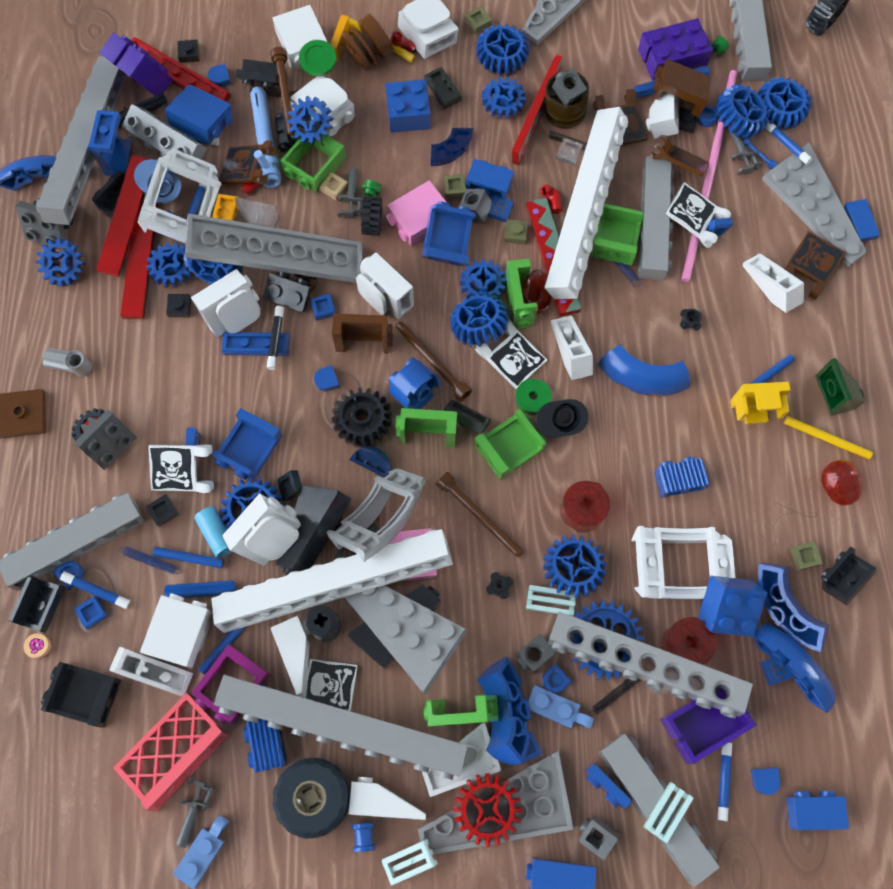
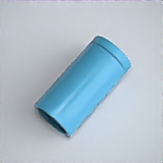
[194,506,232,558]

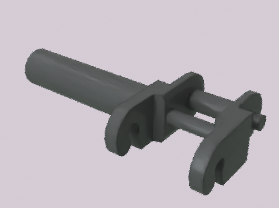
[730,132,763,175]
[337,168,363,218]
[176,777,217,848]

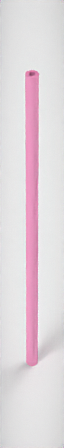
[681,70,738,282]

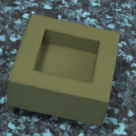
[465,6,492,34]
[443,174,466,199]
[504,219,528,244]
[790,541,823,571]

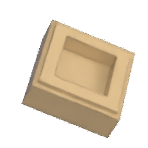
[319,172,348,201]

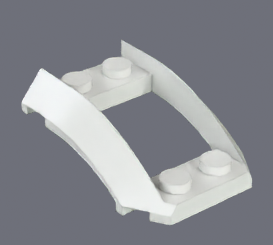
[138,149,221,243]
[631,526,736,599]

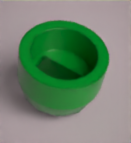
[711,36,729,55]

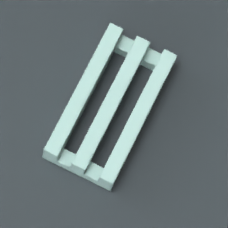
[526,585,576,616]
[643,782,693,843]
[381,839,438,886]

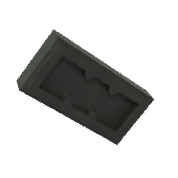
[424,67,462,109]
[443,400,491,434]

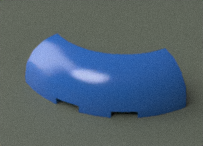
[0,155,56,191]
[598,344,691,396]
[758,563,830,652]
[753,624,836,713]
[477,657,530,765]

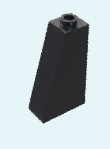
[275,486,351,575]
[347,585,441,669]

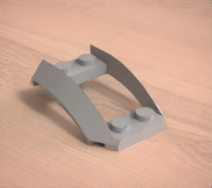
[326,468,426,562]

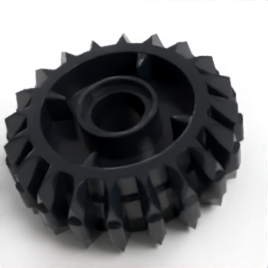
[805,0,850,36]
[331,387,393,447]

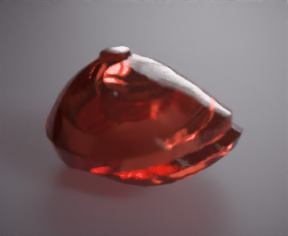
[521,270,552,314]
[821,460,862,505]

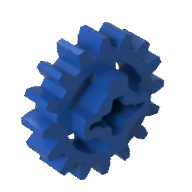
[482,77,526,119]
[287,96,334,145]
[35,238,86,286]
[146,242,191,288]
[460,258,507,299]

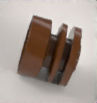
[341,14,394,71]

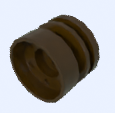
[545,72,589,129]

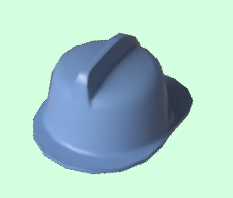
[134,159,181,203]

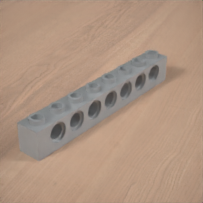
[548,611,753,718]

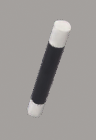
[266,306,284,370]

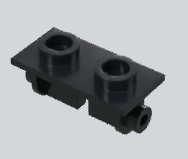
[275,107,298,152]

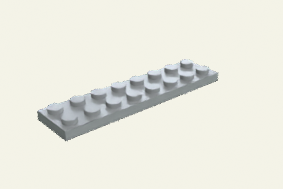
[185,213,362,283]

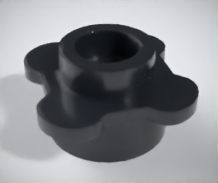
[680,309,702,331]
[486,572,513,599]

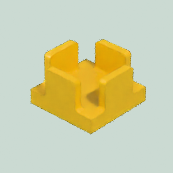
[731,382,790,424]

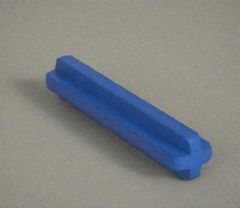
[164,580,236,598]

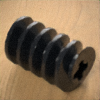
[306,605,341,642]

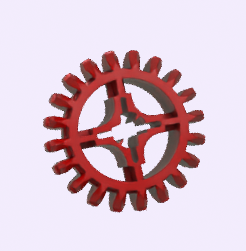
[453,773,523,847]

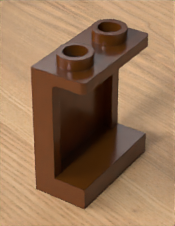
[653,59,711,117]
[332,313,393,353]

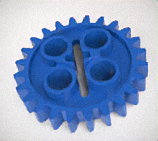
[568,600,645,680]

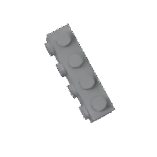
[121,104,207,160]

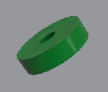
[515,379,551,415]

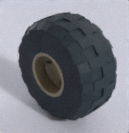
[273,758,350,838]

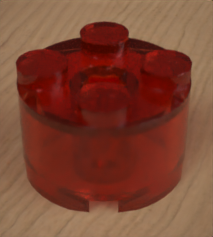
[560,481,610,532]
[662,617,718,665]

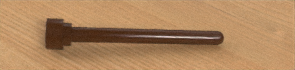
[270,47,295,136]
[396,322,472,402]
[435,472,523,557]

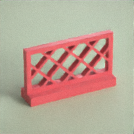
[113,693,229,812]

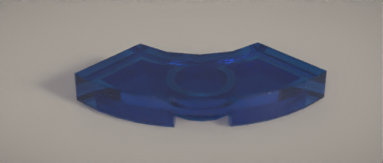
[430,128,473,166]

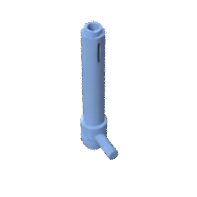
[250,87,282,188]

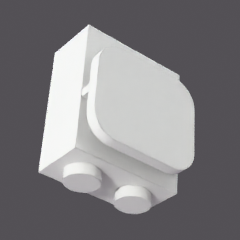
[398,0,459,59]
[272,5,327,69]
[290,76,355,137]
[356,253,414,320]
[191,269,261,337]
[222,494,301,566]
[140,594,212,669]

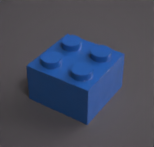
[385,79,431,133]
[697,575,768,637]

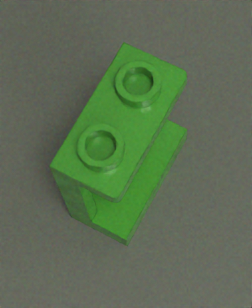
[590,203,644,266]
[505,259,538,329]
[396,408,457,448]
[474,409,546,480]
[424,695,499,726]

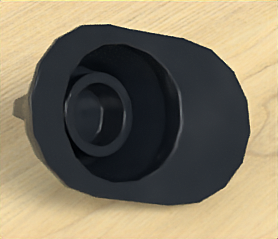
[536,399,589,438]

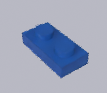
[584,763,632,809]

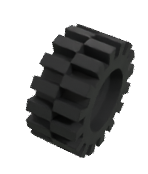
[361,196,383,236]

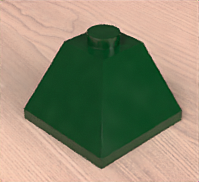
[815,358,865,416]

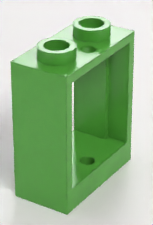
[281,132,346,193]

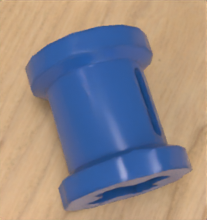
[351,822,376,852]

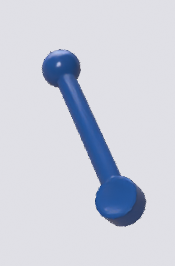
[743,138,777,169]

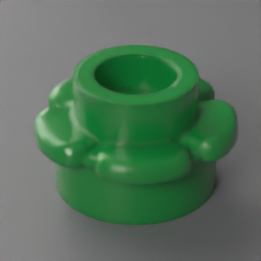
[362,180,382,196]

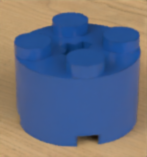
[388,357,441,409]

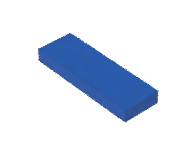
[222,332,290,356]

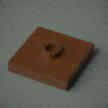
[0,389,46,439]

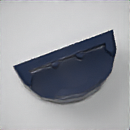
[349,446,393,477]

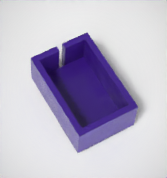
[638,18,713,81]
[99,32,173,96]
[660,687,757,764]

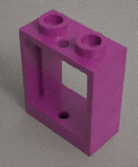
[191,644,271,725]

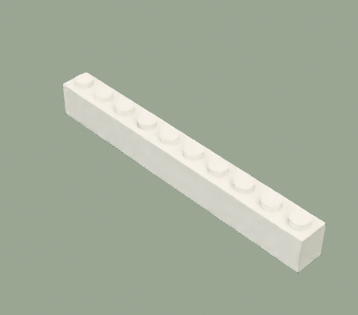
[545,107,628,299]
[212,529,453,633]

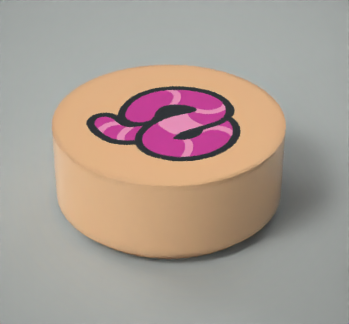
[24,633,51,659]

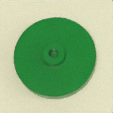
[299,40,336,76]

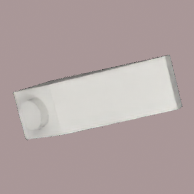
[646,92,679,139]
[743,253,804,313]
[551,315,593,380]
[271,616,311,698]
[109,647,193,697]
[349,777,426,820]

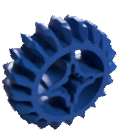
[476,23,530,76]
[757,76,812,130]
[715,84,770,139]
[183,253,243,285]
[450,292,510,348]
[220,477,284,529]
[543,534,607,598]

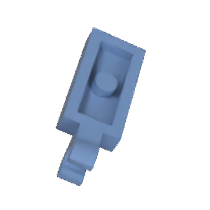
[528,685,594,729]
[173,815,229,889]

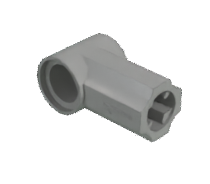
[42,348,92,377]

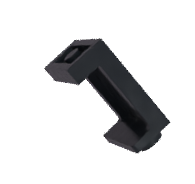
[41,662,122,728]

